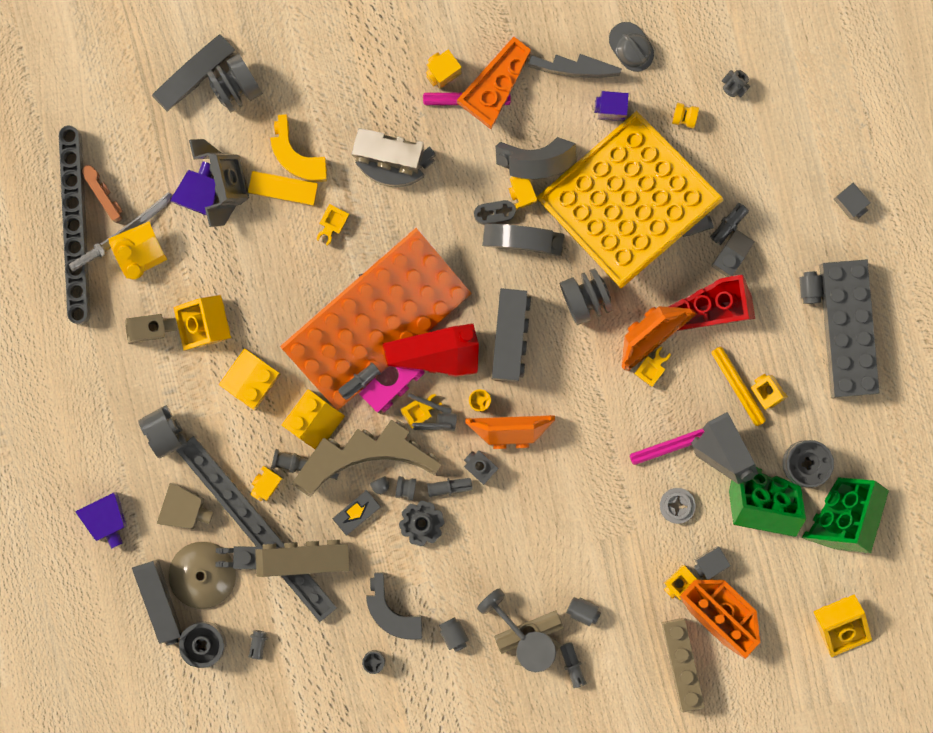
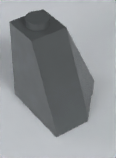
[691,412,758,484]

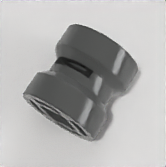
[362,650,385,674]

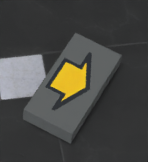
[332,490,381,536]

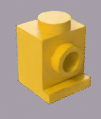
[508,177,537,210]
[751,374,788,410]
[250,466,283,501]
[664,565,698,600]

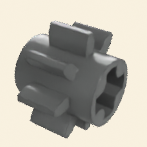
[722,70,750,97]

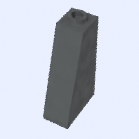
[132,559,182,646]

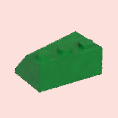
[729,467,806,537]
[802,477,889,553]

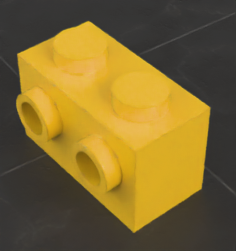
[426,49,462,89]

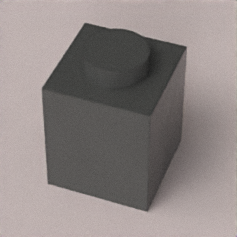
[834,182,870,219]
[694,546,731,580]

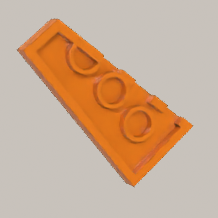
[457,37,531,129]

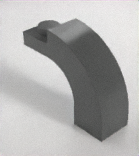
[495,137,577,179]
[355,146,436,187]
[482,224,564,256]
[366,572,422,640]

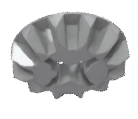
[660,488,696,524]

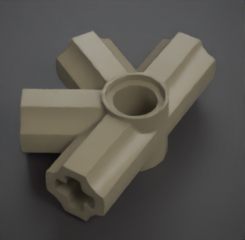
[494,610,564,666]

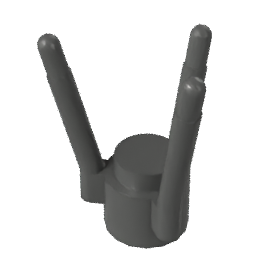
[408,393,457,431]

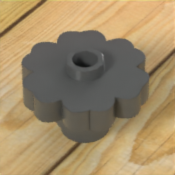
[399,500,445,546]

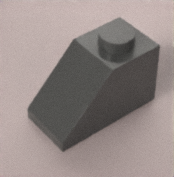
[711,229,755,277]

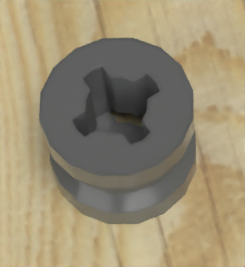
[395,476,416,500]

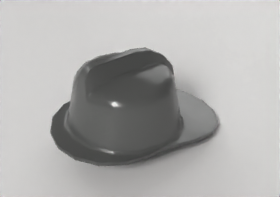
[609,22,654,72]

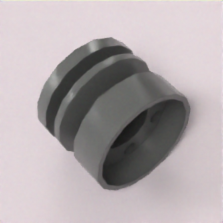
[206,53,263,113]
[559,268,613,325]
[782,440,834,487]

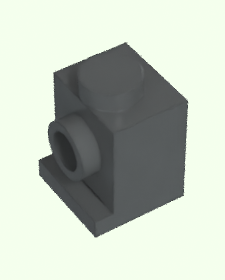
[464,451,499,485]

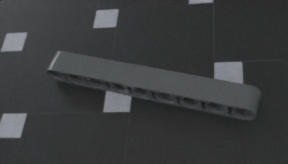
[59,125,91,325]

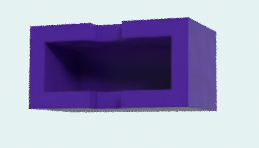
[594,91,629,121]

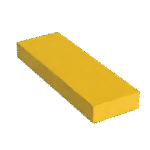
[248,171,318,206]

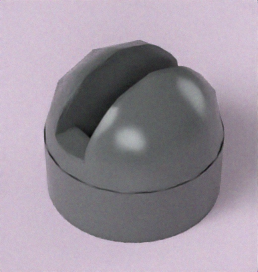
[370,476,389,494]

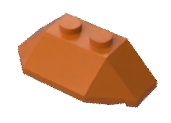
[622,306,696,371]
[465,415,555,449]
[679,580,760,659]

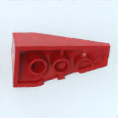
[668,274,756,331]
[382,323,479,377]

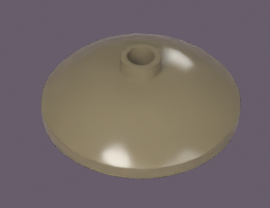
[169,542,236,609]

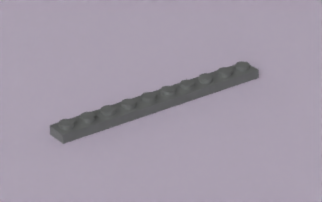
[176,436,337,622]

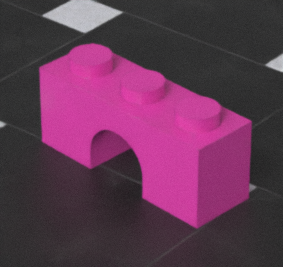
[359,367,426,413]

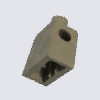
[125,314,177,344]
[157,483,213,529]

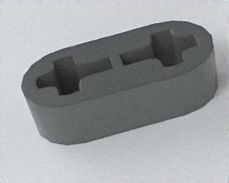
[474,200,516,225]

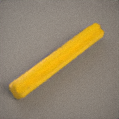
[711,347,766,426]

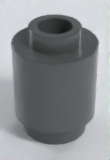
[799,271,823,304]
[566,597,601,627]
[439,617,469,652]

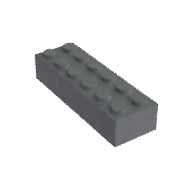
[819,259,880,398]

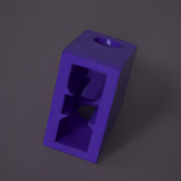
[171,161,217,216]
[75,492,127,549]

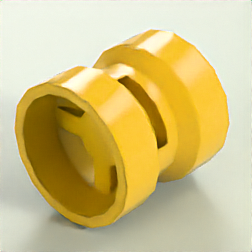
[672,102,699,129]
[469,389,491,412]

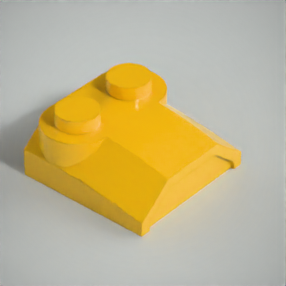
[108,221,167,279]

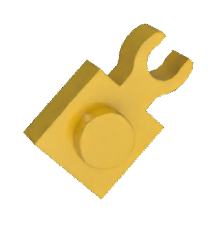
[317,204,349,246]
[634,347,671,387]
[400,394,442,429]

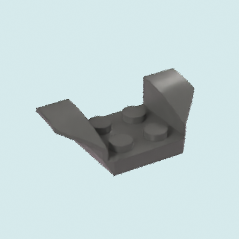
[189,139,249,227]

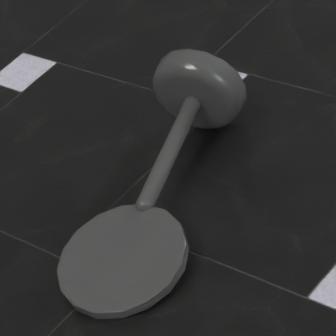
[477,588,556,673]

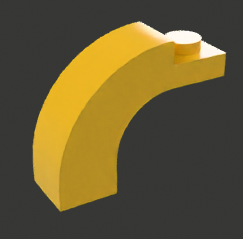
[270,114,327,182]

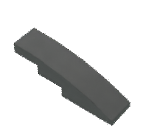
[152,34,235,112]
[528,54,622,78]

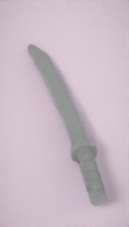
[69,192,172,272]

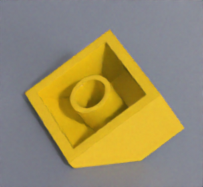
[173,295,231,351]
[219,348,281,410]
[282,389,345,449]
[813,594,872,657]

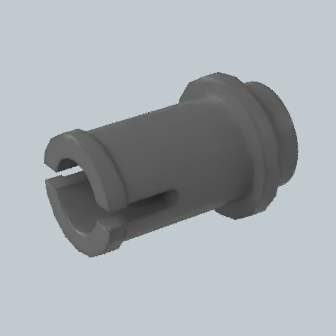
[248,630,268,660]

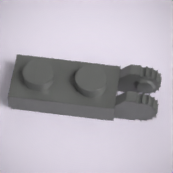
[215,546,279,569]

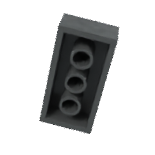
[492,288,531,382]

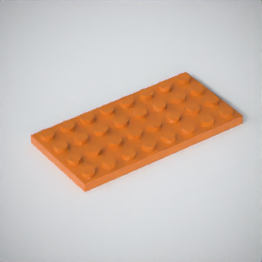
[280,228,472,410]

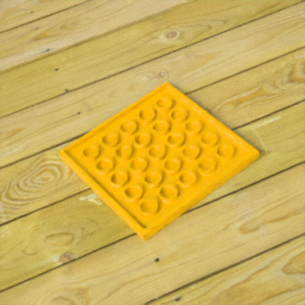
[536,111,723,289]

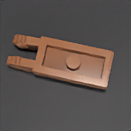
[82,165,123,223]

